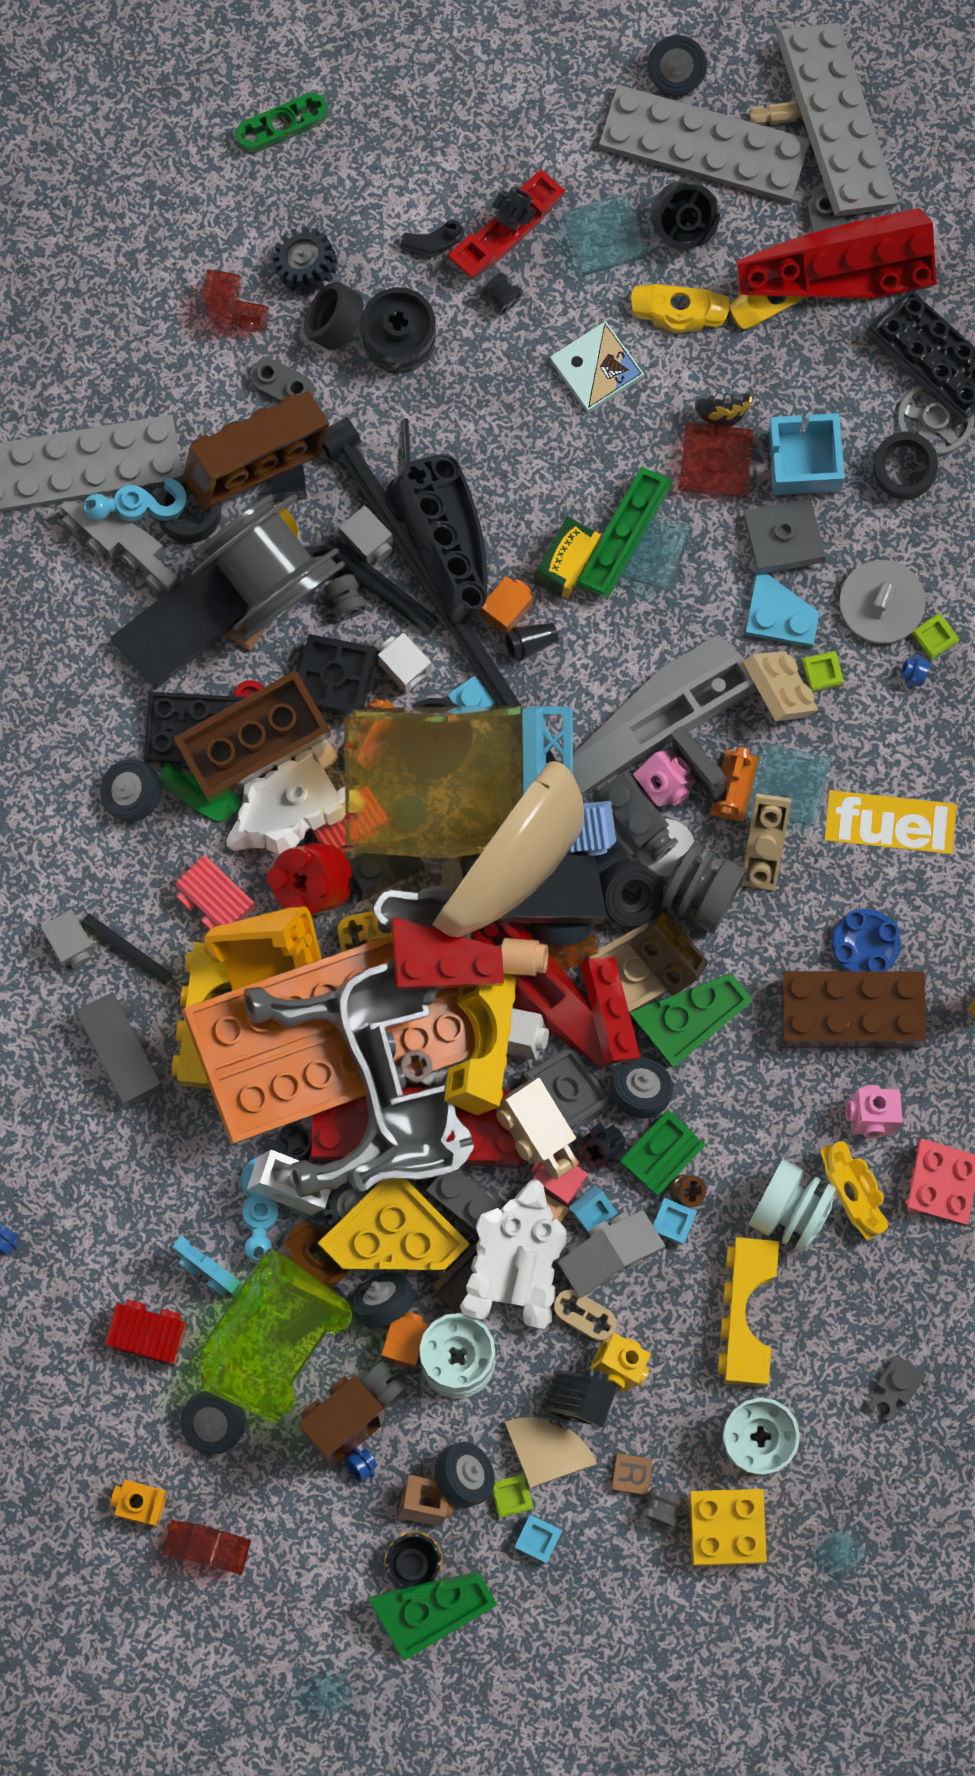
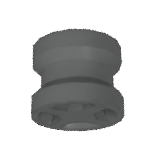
[641,1487,685,1528]

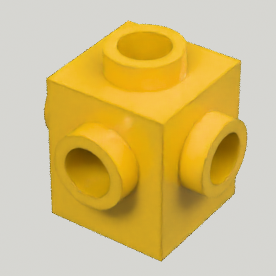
[589,1332,651,1394]

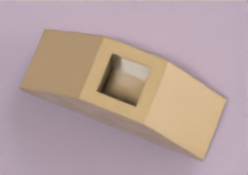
[741,794,791,891]

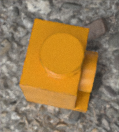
[110,1479,168,1528]

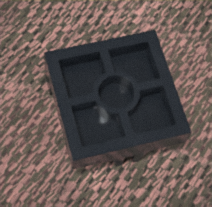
[299,634,379,716]

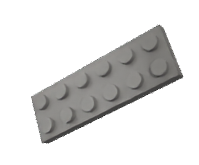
[776,23,899,217]
[599,85,810,204]
[0,414,183,513]

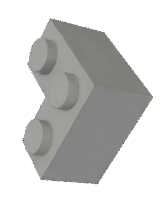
[558,1210,665,1298]

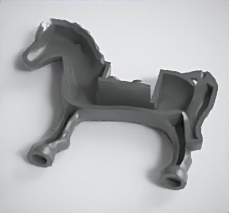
[244,884,474,1198]

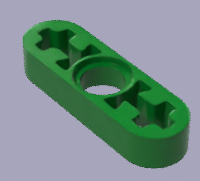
[236,93,328,153]

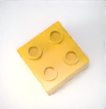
[689,1489,767,1567]

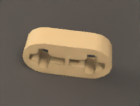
[554,1290,617,1342]

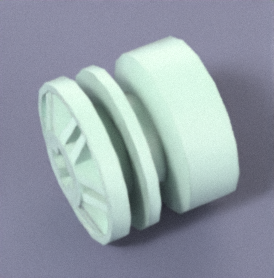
[748,1159,837,1254]
[419,1313,495,1399]
[722,1398,800,1475]

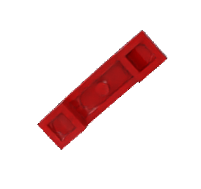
[447,169,565,280]

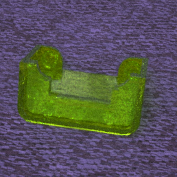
[199,1248,352,1424]

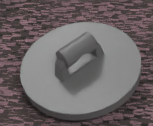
[839,560,926,644]

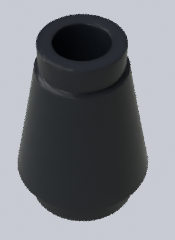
[505,622,559,660]

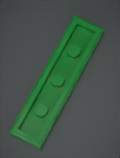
[576,467,673,600]

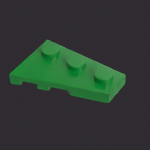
[629,973,753,1067]
[367,1571,497,1661]

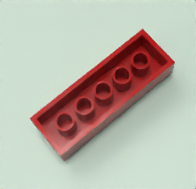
[311,1088,525,1167]

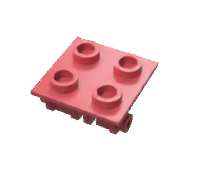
[905,1138,975,1225]

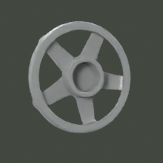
[898,385,974,455]

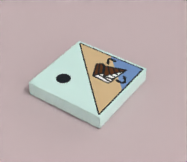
[550,321,644,414]

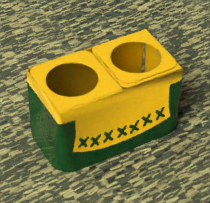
[533,516,601,599]

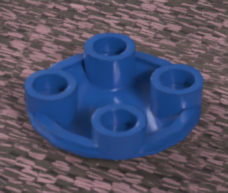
[831,908,901,971]

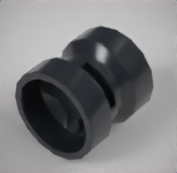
[276,1123,312,1161]

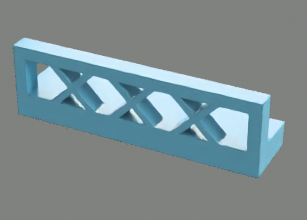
[522,706,573,795]

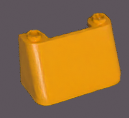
[204,906,322,991]

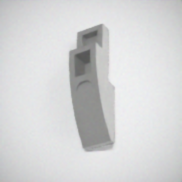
[60,501,179,593]

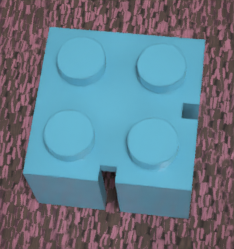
[768,413,845,495]

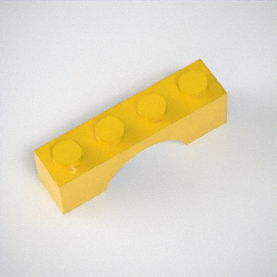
[172,942,231,1089]
[444,974,516,1115]
[718,1237,779,1387]

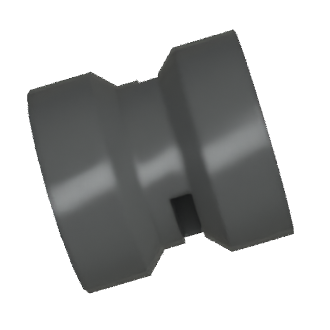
[323,575,368,621]
[361,1361,408,1410]

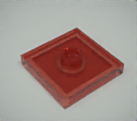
[679,423,753,498]

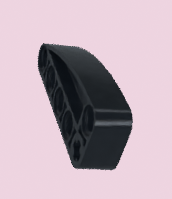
[391,454,488,624]

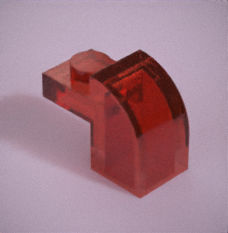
[203,269,270,337]
[162,1519,251,1575]

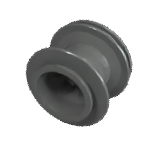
[192,494,346,641]

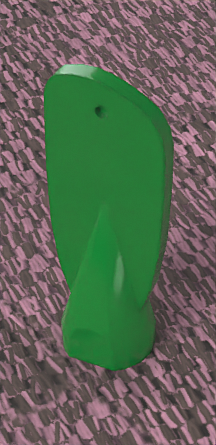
[158,762,241,822]

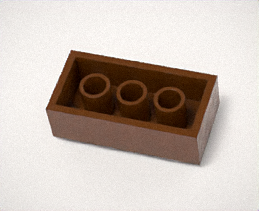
[183,391,330,511]
[173,670,331,803]
[780,971,926,1048]
[298,1375,386,1469]

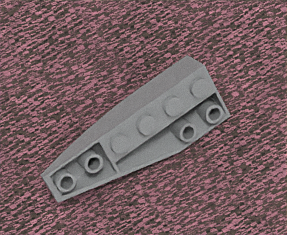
[573,634,756,795]

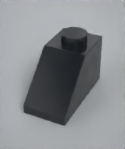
[349,837,425,900]

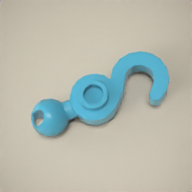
[83,478,186,522]
[240,1158,278,1262]

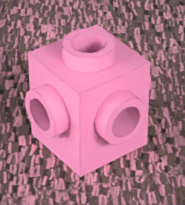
[633,749,696,806]
[845,1085,903,1139]

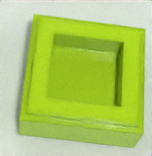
[911,612,960,661]
[802,651,844,693]
[492,1474,534,1519]

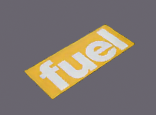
[825,790,957,854]

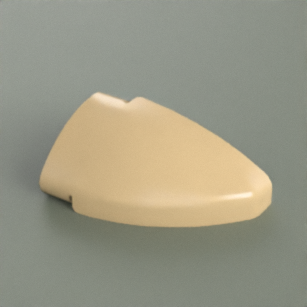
[432,761,584,937]

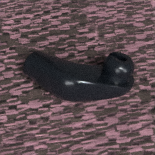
[400,219,464,257]

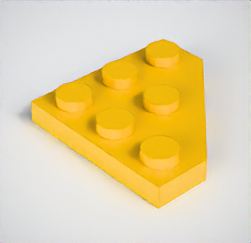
[317,1178,470,1270]

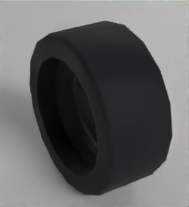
[304,282,364,350]
[873,431,939,500]
[156,475,222,543]

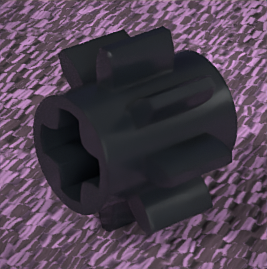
[492,187,536,229]
[582,1123,627,1169]

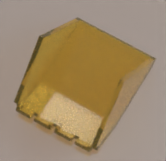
[344,706,525,859]

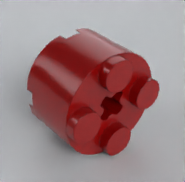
[267,843,352,916]

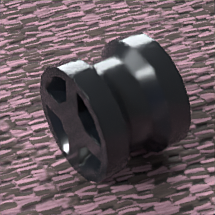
[480,272,523,316]

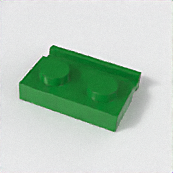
[620,1110,706,1197]

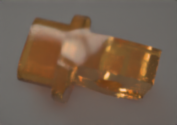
[548,934,599,970]

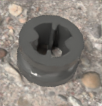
[644,828,678,862]

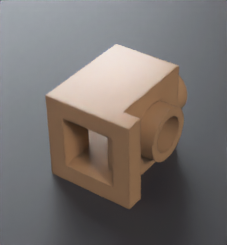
[397,1475,454,1527]

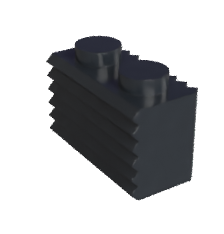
[541,1366,618,1428]

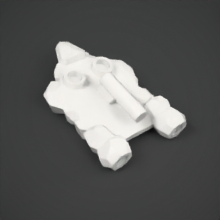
[227,739,365,854]
[460,1179,566,1329]

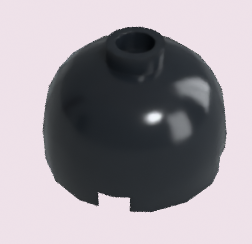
[651,180,720,251]

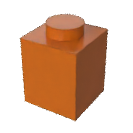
[480,576,533,635]
[381,1312,428,1369]

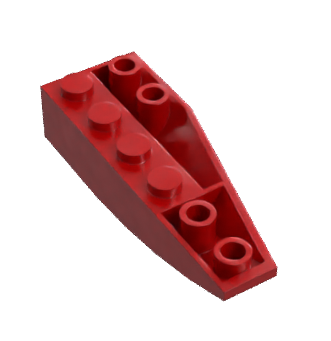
[736,208,937,298]
[471,923,607,1068]

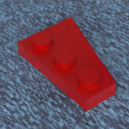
[391,917,504,990]

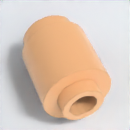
[497,938,548,976]

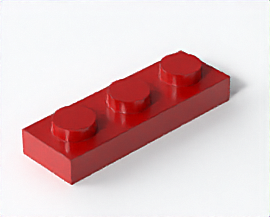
[580,957,640,1064]

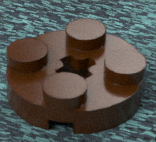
[277,1222,348,1293]

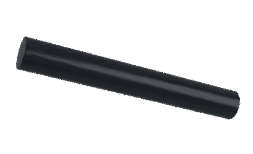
[81,913,173,985]

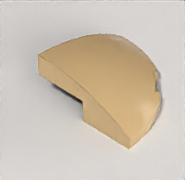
[504,1417,597,1489]

